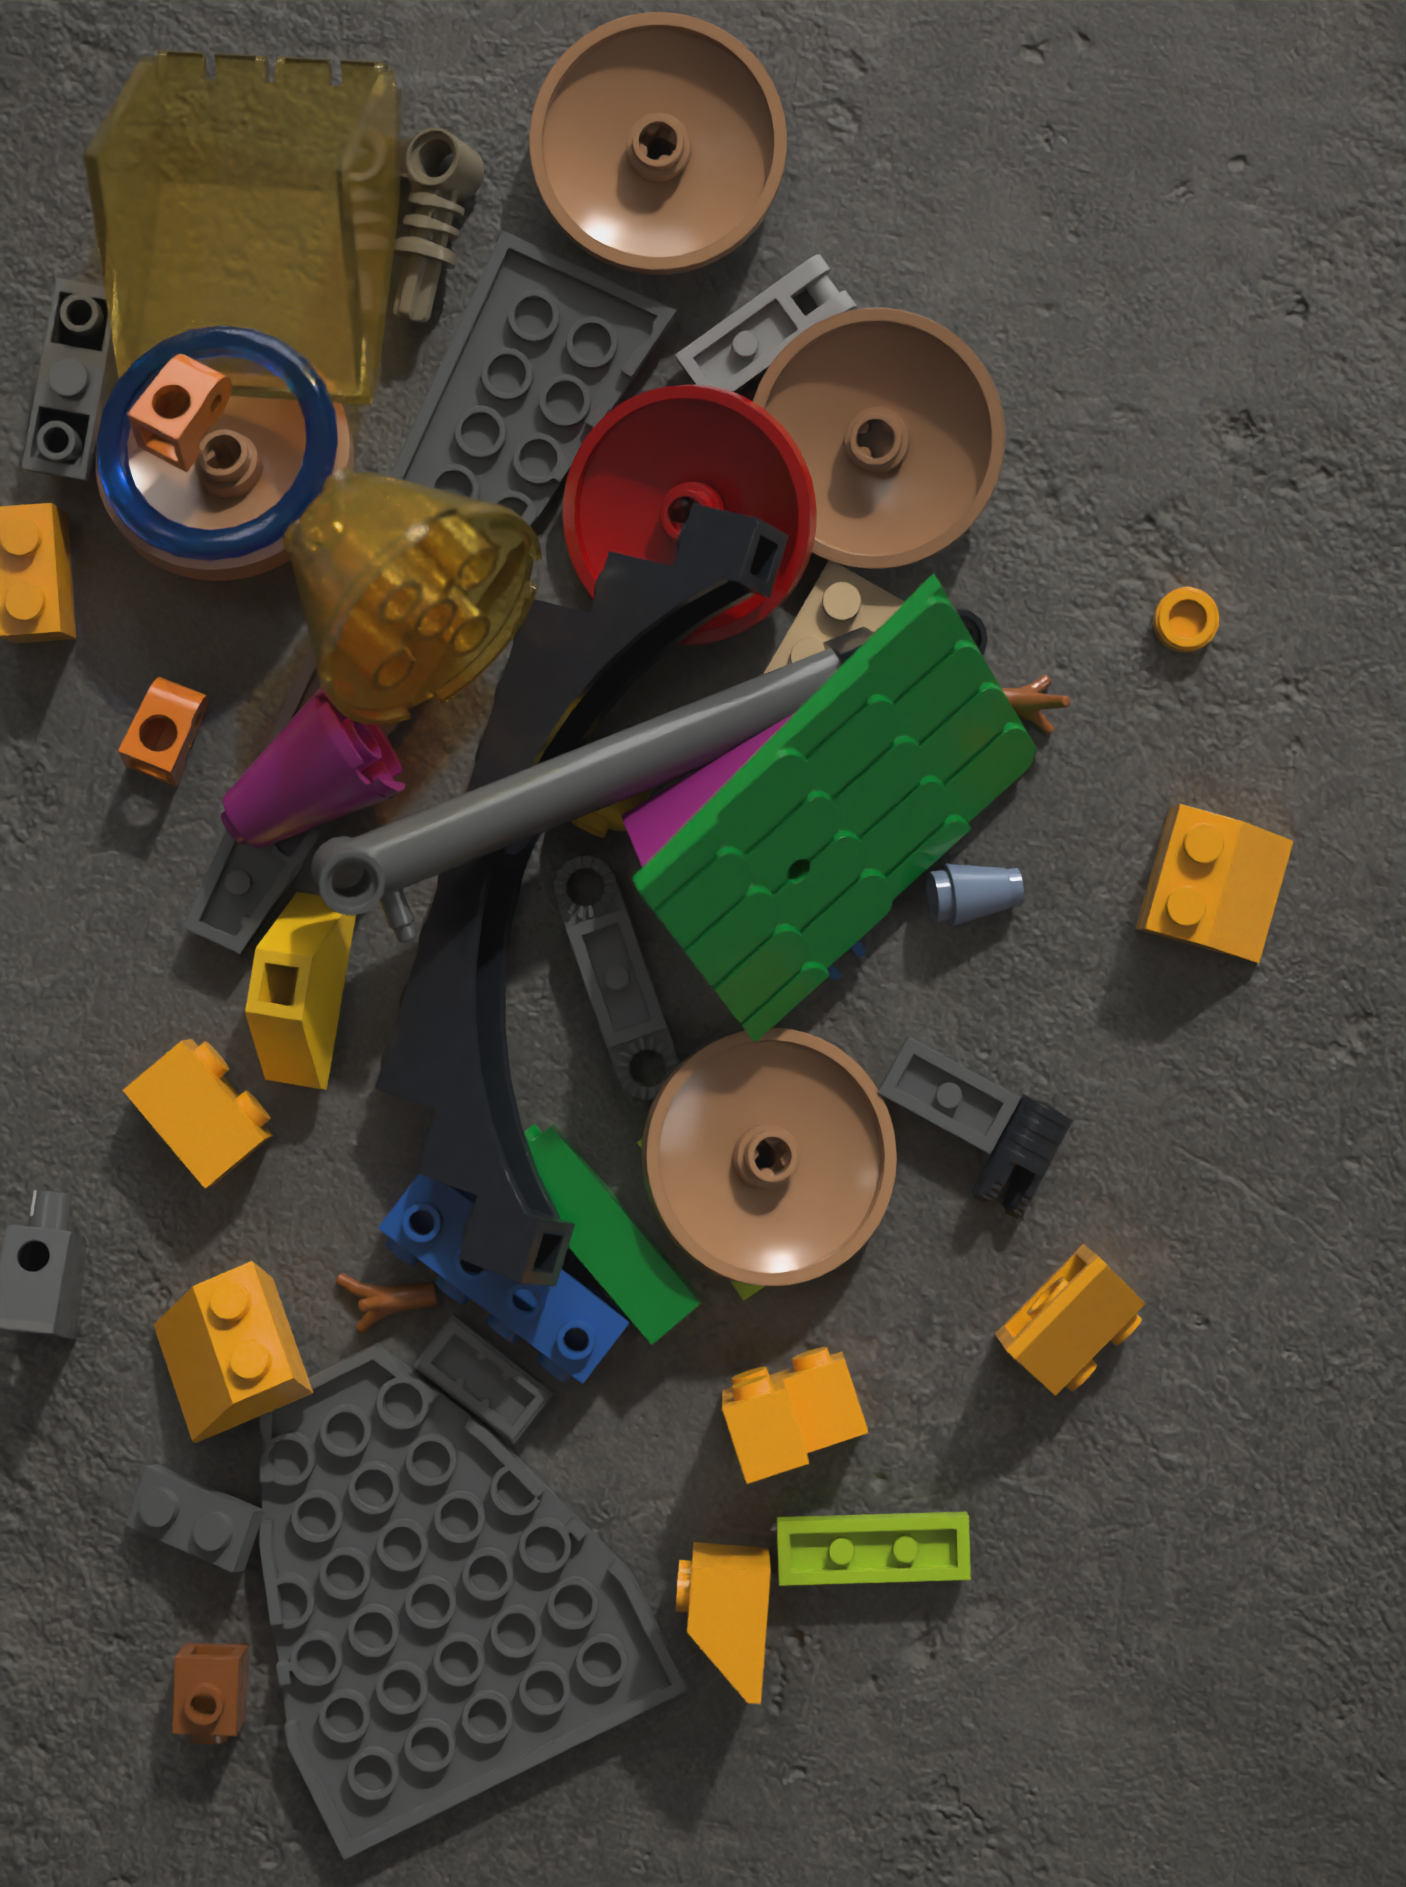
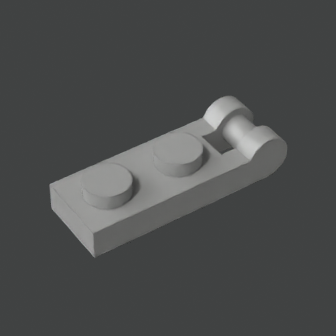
[675,254,857,393]

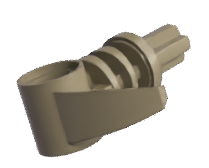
[353,128,484,323]

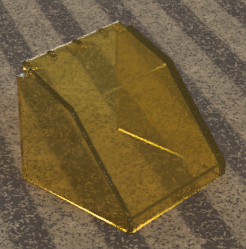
[83,50,401,405]

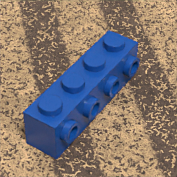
[378,1174,630,1384]

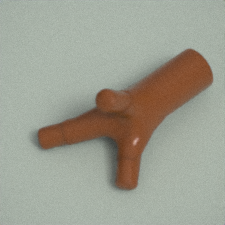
[1002,675,1070,736]
[336,1273,437,1334]

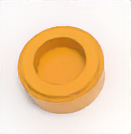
[1153,587,1219,653]

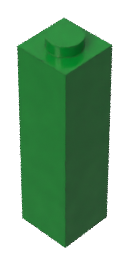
[524,1123,702,1345]

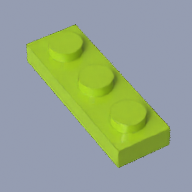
[777,1511,971,1586]

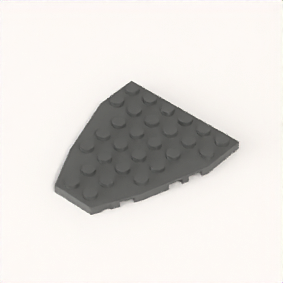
[259,1343,688,1860]

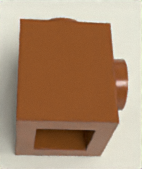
[172,1642,249,1745]

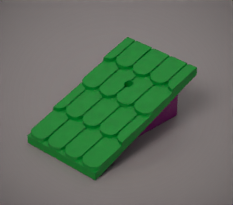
[621,573,1038,1043]

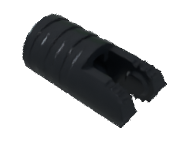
[972,1093,1074,1219]

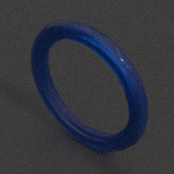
[96,325,338,561]

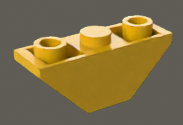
[245,892,356,1090]

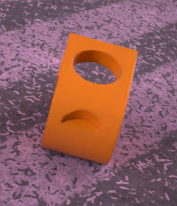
[128,354,232,472]
[118,676,209,787]

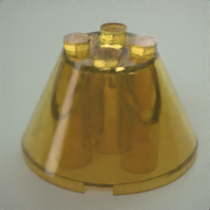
[282,468,542,725]

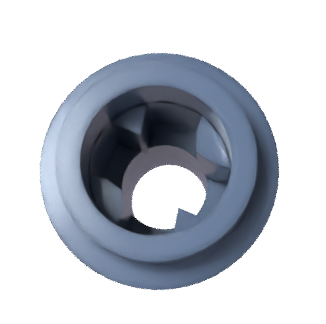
[926,863,1024,927]

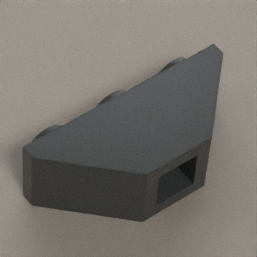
[21,278,123,482]

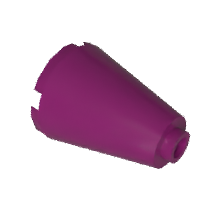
[221,683,405,849]

